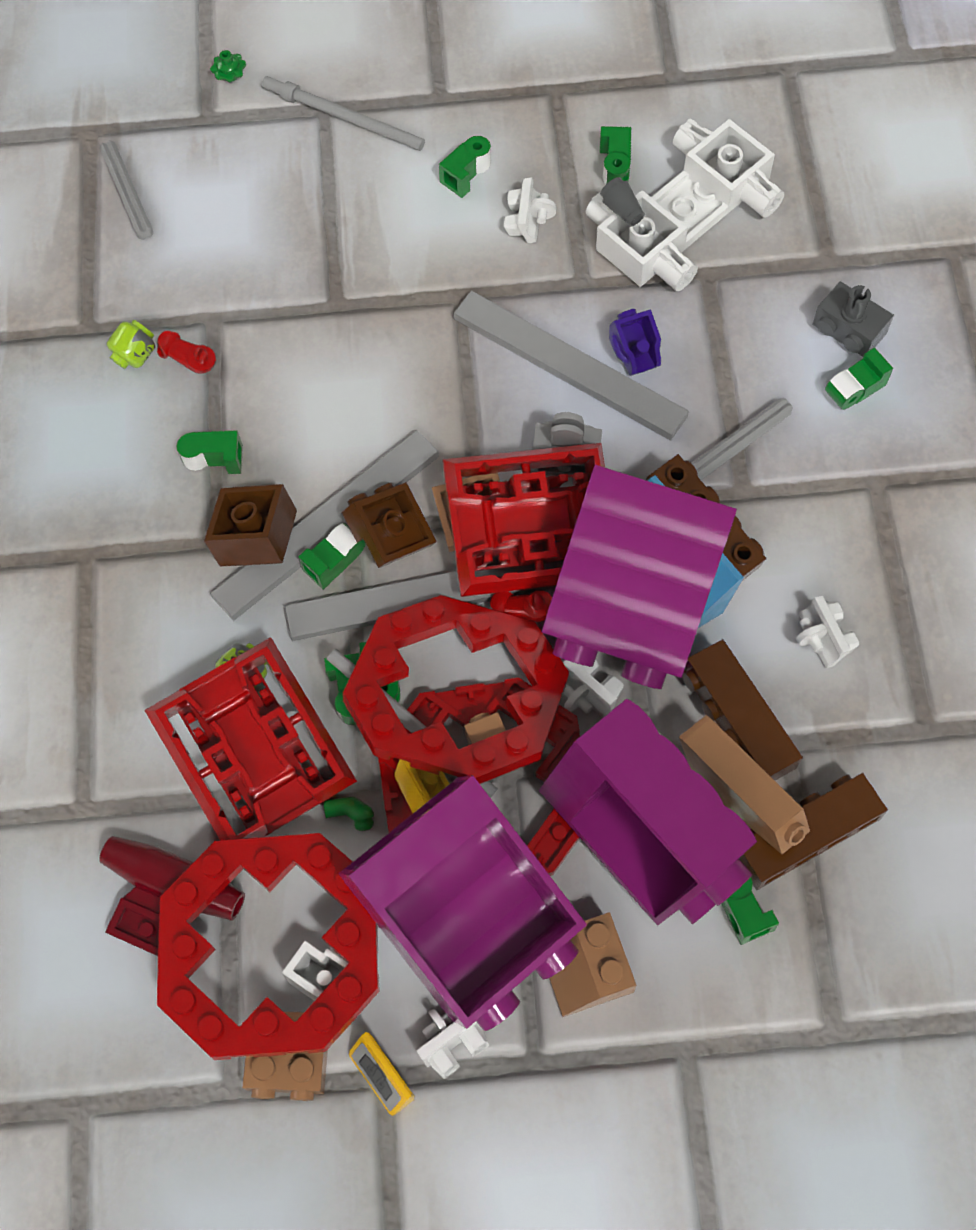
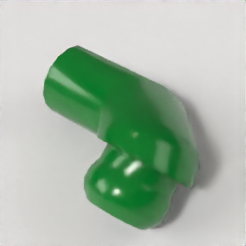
[324,797,374,831]

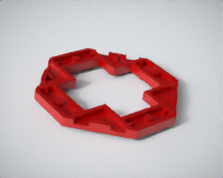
[343,595,569,784]
[378,677,580,876]
[157,833,380,1060]

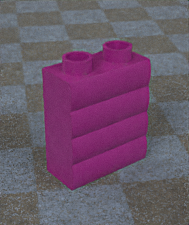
[542,465,737,689]
[539,699,757,926]
[338,775,587,1031]

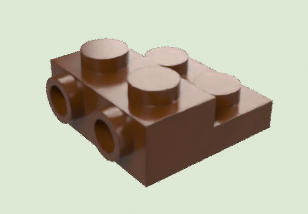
[342,482,437,568]

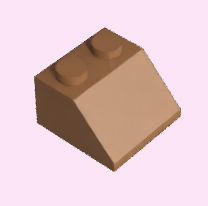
[549,912,637,1017]

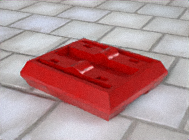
[442,443,605,597]
[144,637,357,841]

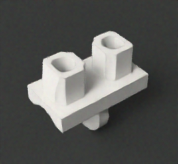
[504,177,557,243]
[796,596,859,668]
[563,660,624,718]
[416,1008,489,1079]

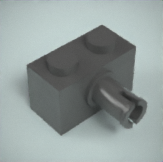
[812,281,894,357]

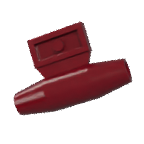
[99,836,245,956]

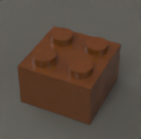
[204,484,297,567]

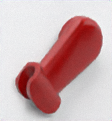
[157,331,216,374]
[490,591,552,622]

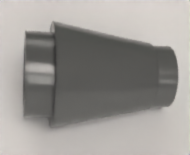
[600,177,645,227]

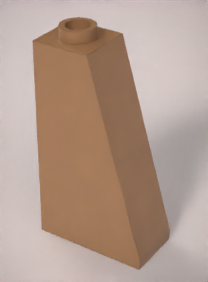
[679,715,810,854]

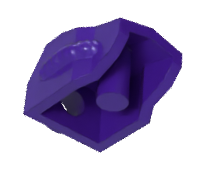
[609,309,661,376]

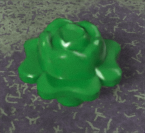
[210,50,246,82]

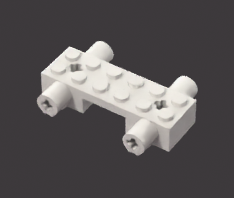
[586,119,784,291]

